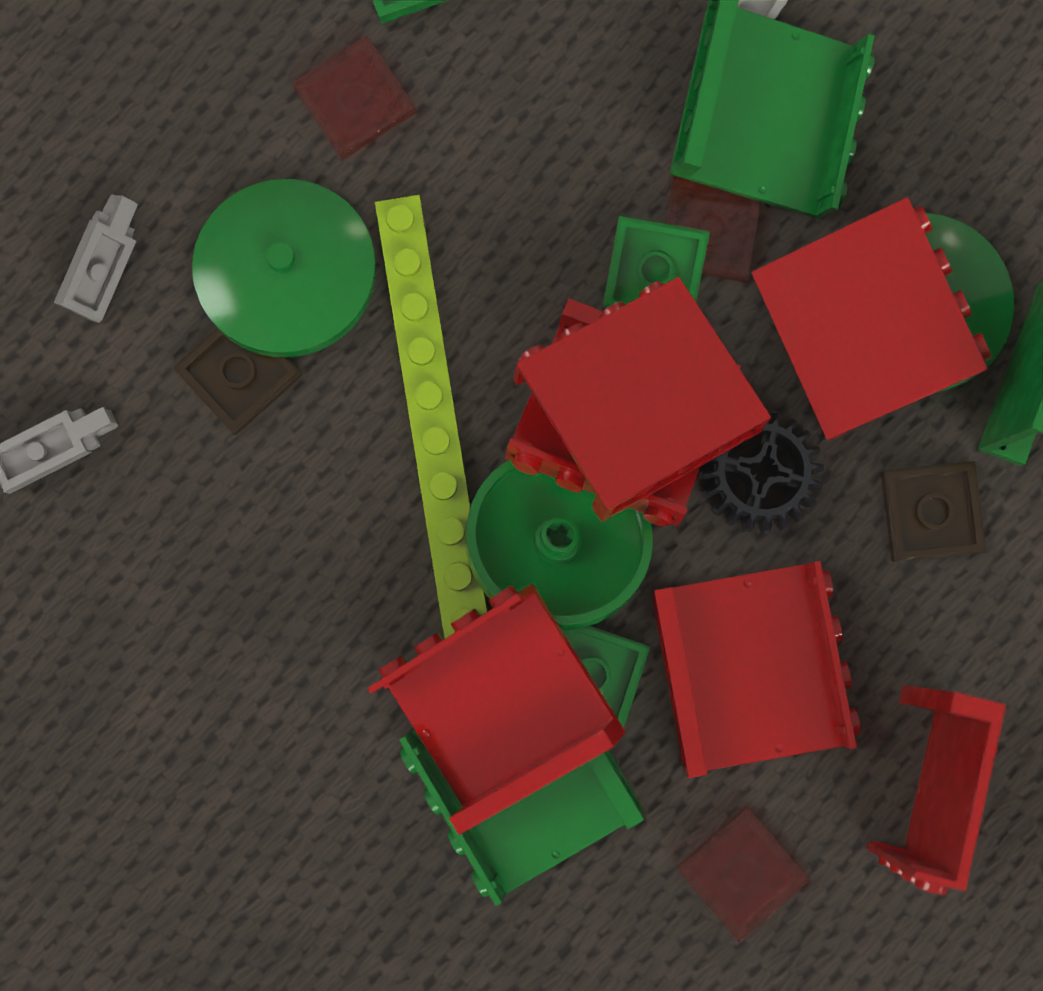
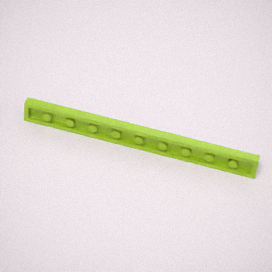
[375,195,487,638]

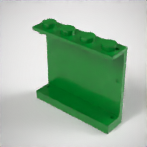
[669,0,875,219]
[977,281,1043,466]
[399,730,645,906]

